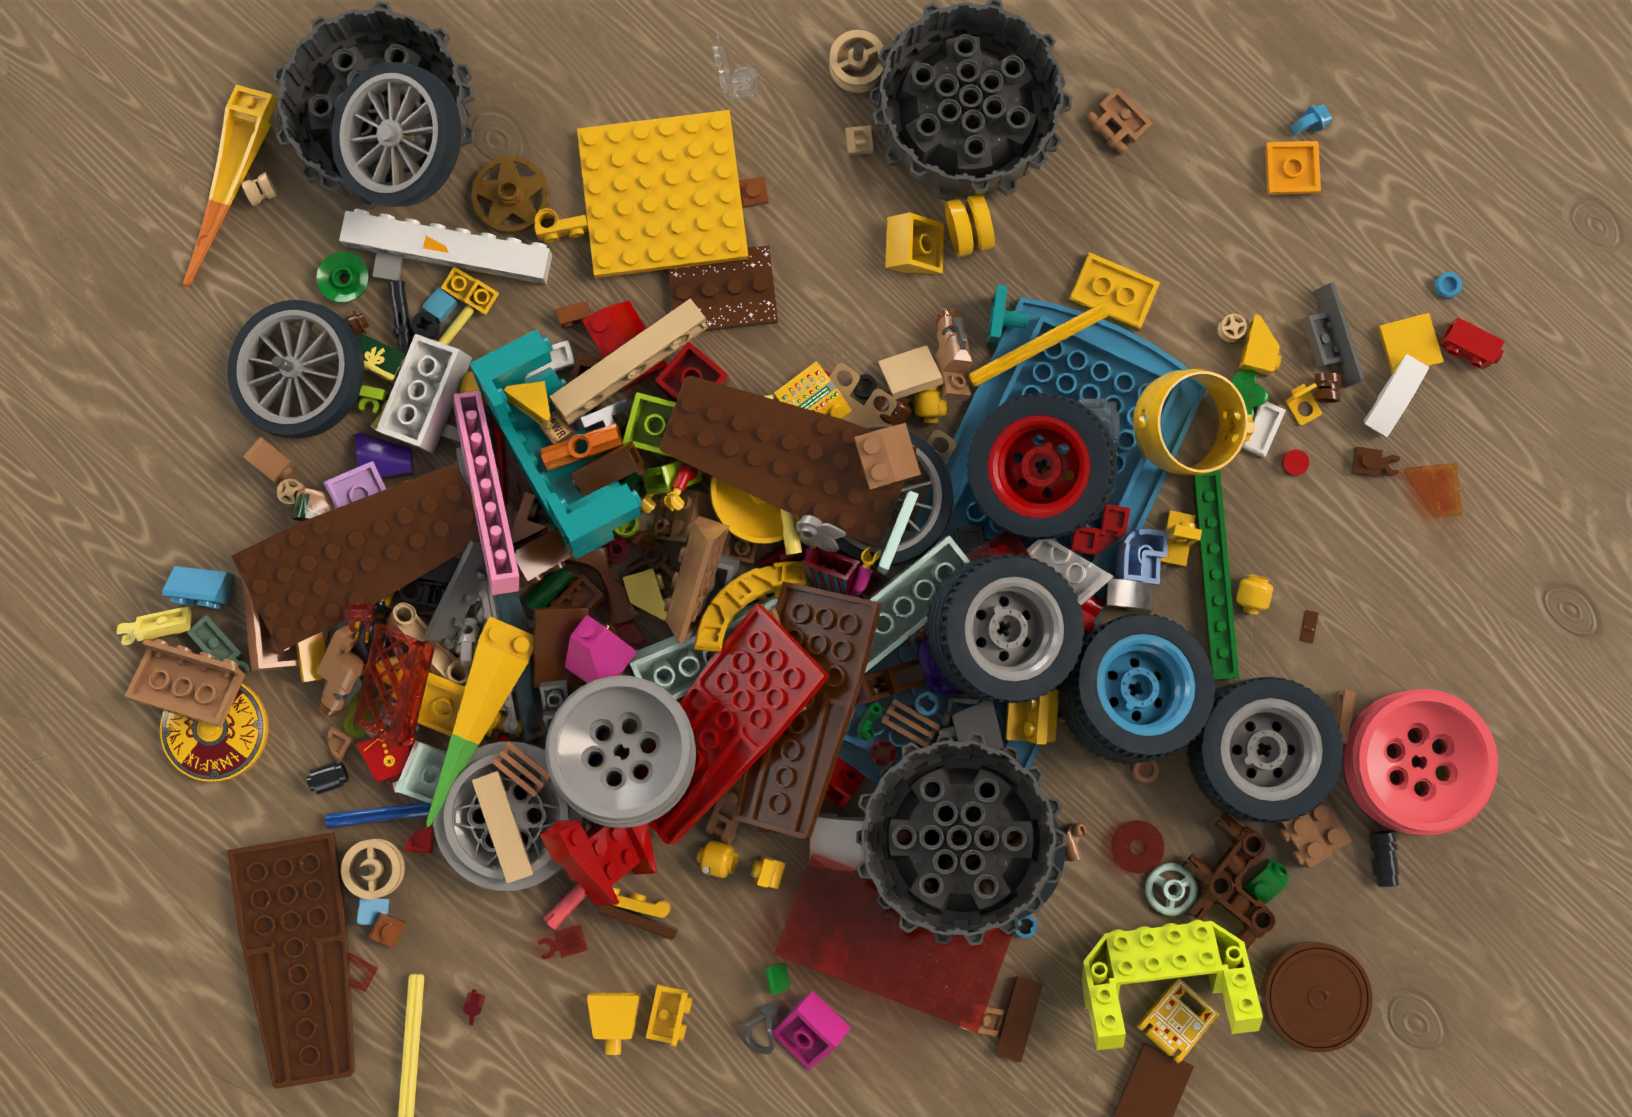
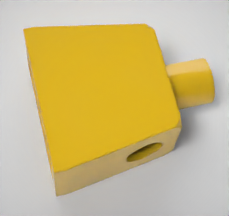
[587,992,641,1055]

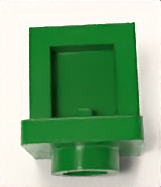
[1244,859,1290,904]

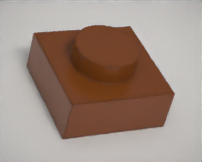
[739,176,769,208]
[368,912,406,948]

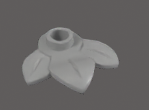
[796,515,846,552]

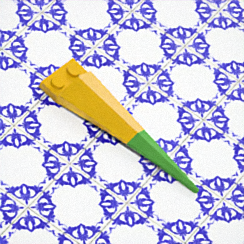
[426,616,533,827]

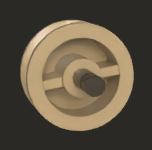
[829,30,884,93]
[341,839,405,899]

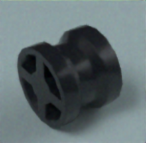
[411,312,440,340]

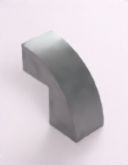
[1104,579,1153,612]

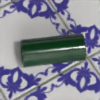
[523,567,575,612]

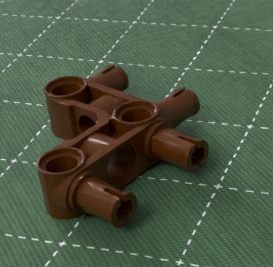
[1182,812,1276,951]

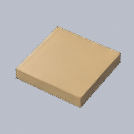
[878,345,943,400]

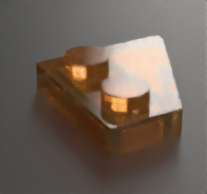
[1404,463,1462,518]

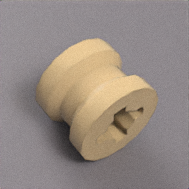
[1217,314,1247,343]
[276,479,306,507]

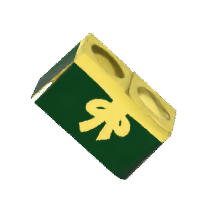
[358,333,407,384]

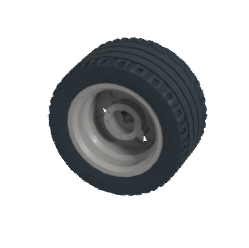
[925,555,1085,703]
[1187,677,1344,823]

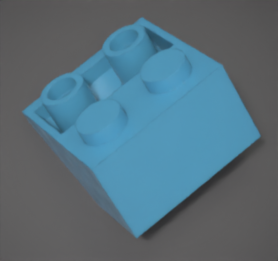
[162,566,234,609]

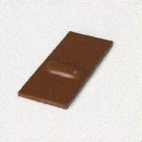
[1300,610,1319,643]

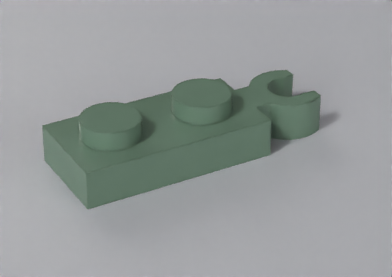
[187,614,251,672]

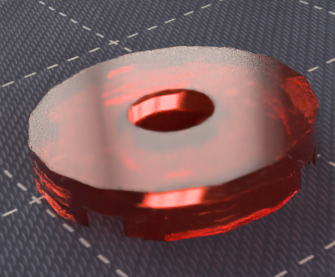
[1111,820,1165,874]

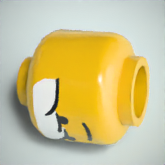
[697,840,738,878]

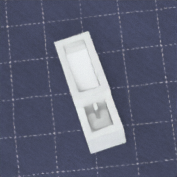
[1363,353,1429,437]

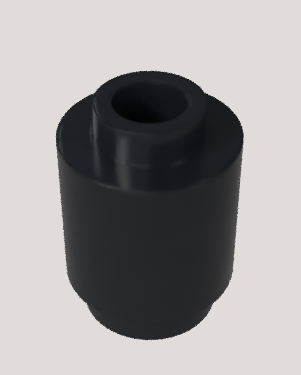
[307,761,349,795]

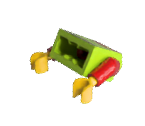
[640,459,705,513]

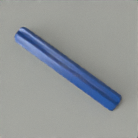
[325,802,431,828]

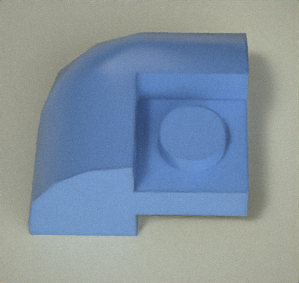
[1116,529,1168,585]

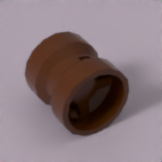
[1314,372,1342,403]

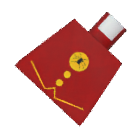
[357,727,413,794]

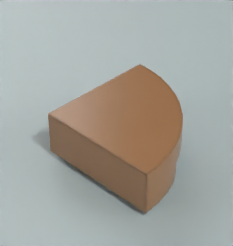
[327,726,355,762]

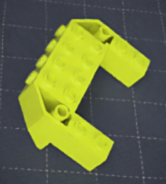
[1081,920,1263,1051]

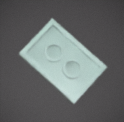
[877,491,919,575]

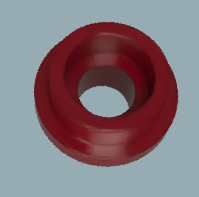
[604,537,630,563]

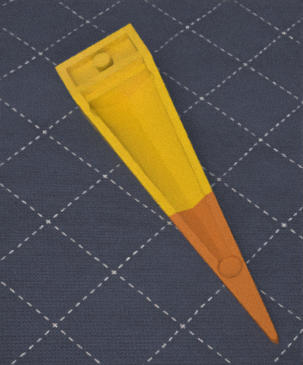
[183,85,278,287]

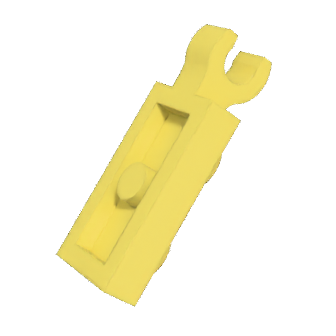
[116,606,192,645]

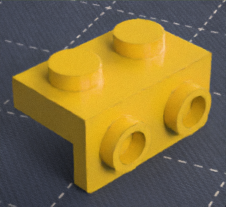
[646,984,693,1047]

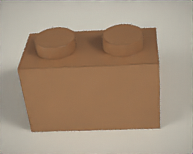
[854,423,921,490]

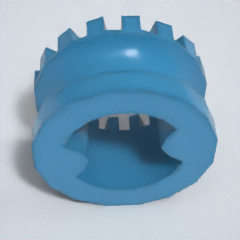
[914,692,939,716]
[1015,915,1038,938]

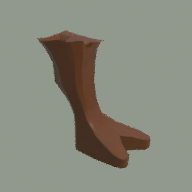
[565,547,642,625]

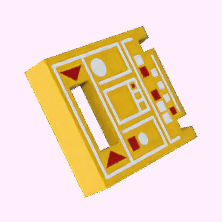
[1137,978,1219,1063]

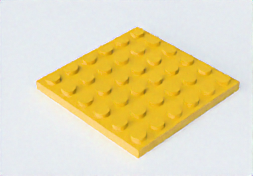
[577,110,749,278]

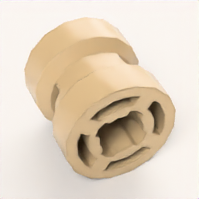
[242,172,277,206]

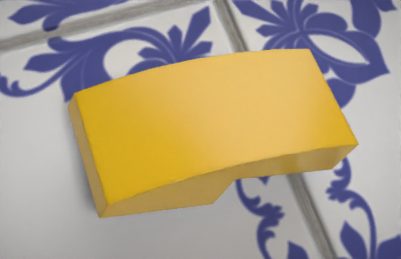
[440,266,499,315]

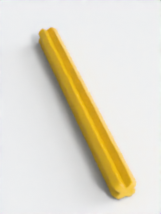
[969,303,1109,386]

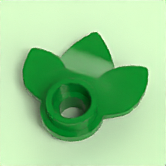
[1231,370,1270,420]

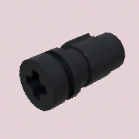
[1369,830,1399,887]

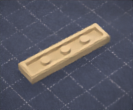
[472,771,534,884]

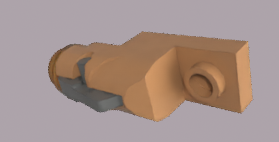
[934,309,972,401]
[316,624,364,716]

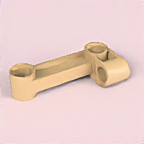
[386,603,470,686]

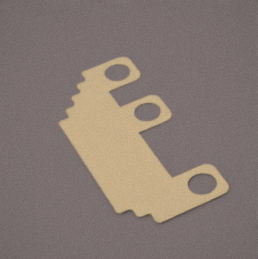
[829,363,956,481]

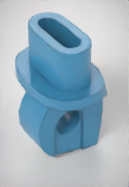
[1290,104,1332,136]

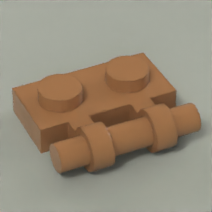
[1085,87,1153,155]

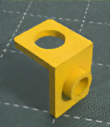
[1285,383,1322,426]

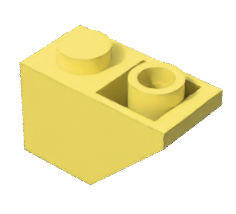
[623,568,668,622]

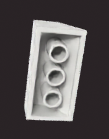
[376,334,472,454]

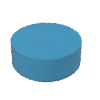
[1434,272,1462,299]

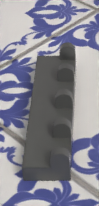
[424,540,488,649]

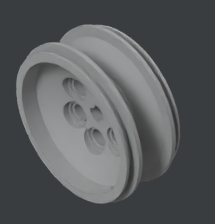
[545,676,696,828]

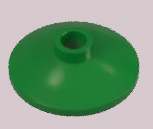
[316,252,369,303]

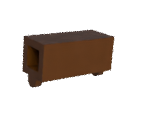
[571,440,646,497]

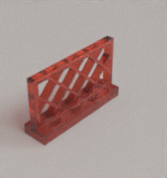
[353,623,436,748]

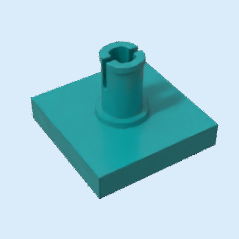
[986,285,1029,348]

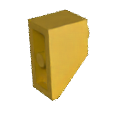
[1238,314,1282,376]

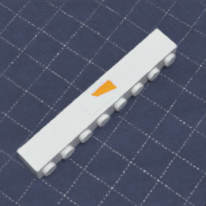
[339,209,552,285]

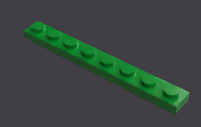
[1193,470,1239,680]

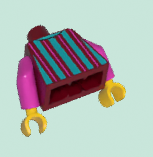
[803,546,882,597]

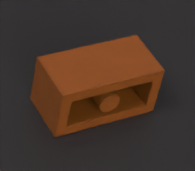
[556,301,591,329]

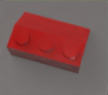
[582,300,667,393]

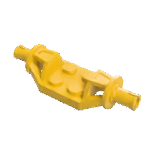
[370,663,525,738]

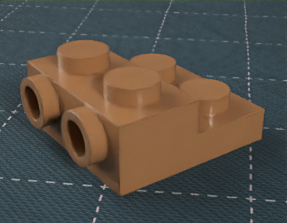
[1278,799,1352,868]

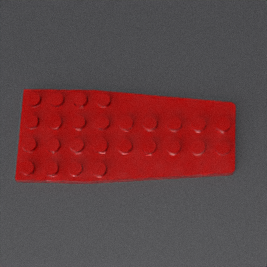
[634,603,830,844]

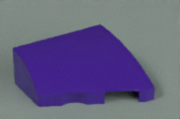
[356,433,415,479]

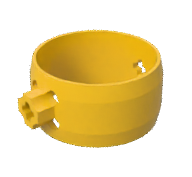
[1133,369,1255,475]

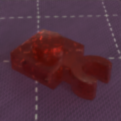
[537,924,588,959]

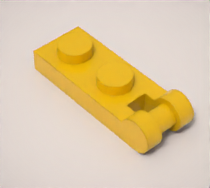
[612,887,671,918]

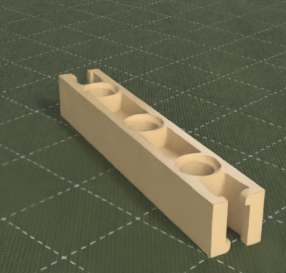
[550,299,708,425]

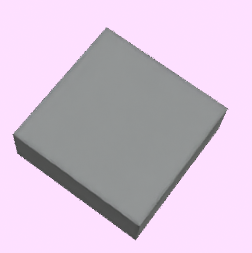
[372,251,404,281]

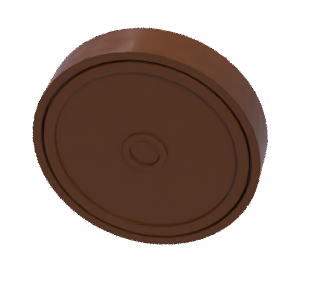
[1261,942,1373,1052]

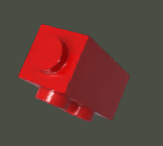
[1439,317,1505,369]

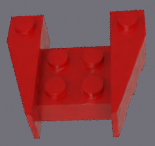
[540,779,657,906]

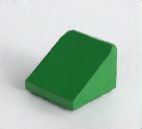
[765,963,790,995]

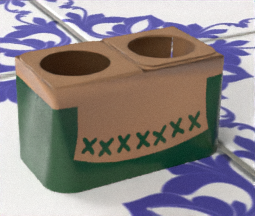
[292,488,335,522]

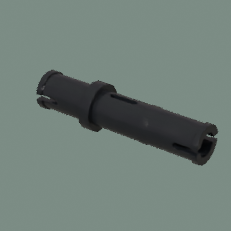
[388,280,414,360]

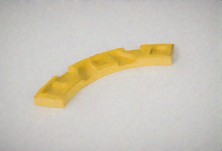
[694,561,806,652]

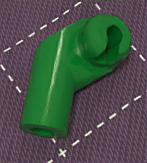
[856,703,882,741]

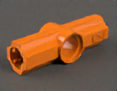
[541,423,623,471]

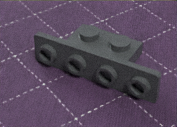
[1302,283,1365,388]

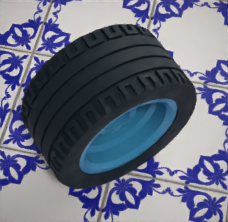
[1057,613,1216,764]

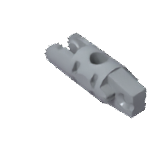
[456,604,482,668]

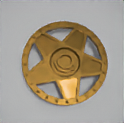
[472,156,549,233]

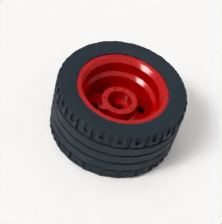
[967,393,1118,540]

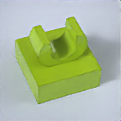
[359,385,389,415]

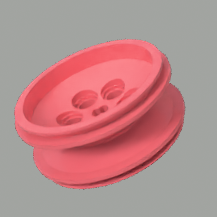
[1342,689,1498,835]

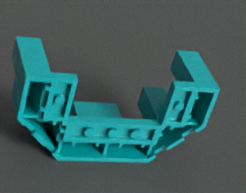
[470,329,642,559]

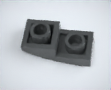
[540,680,569,738]

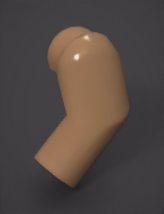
[1064,822,1087,862]

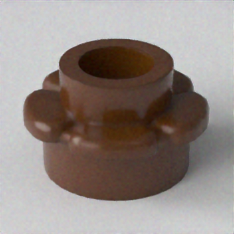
[347,311,369,336]

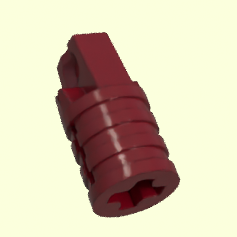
[759,541,806,568]

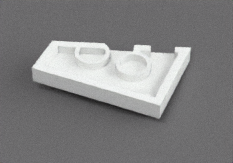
[1024,539,1114,605]

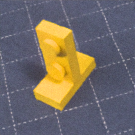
[1161,510,1202,567]

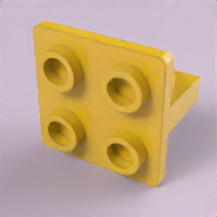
[1004,689,1059,745]

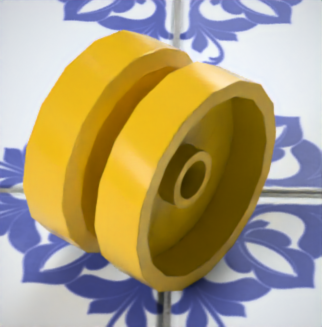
[945,194,995,258]

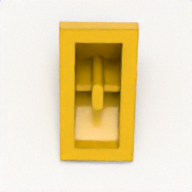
[504,381,550,429]

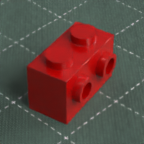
[824,757,865,810]

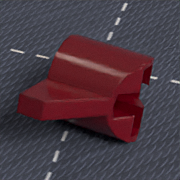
[463,989,485,1026]

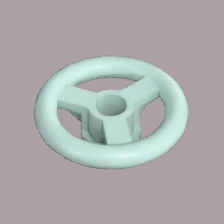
[1145,863,1198,916]

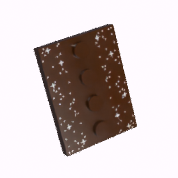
[668,245,778,331]

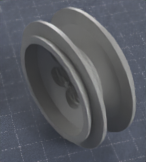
[433,741,582,891]

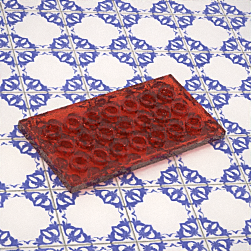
[774,853,1013,1033]

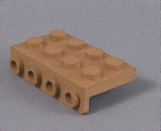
[124,638,245,728]

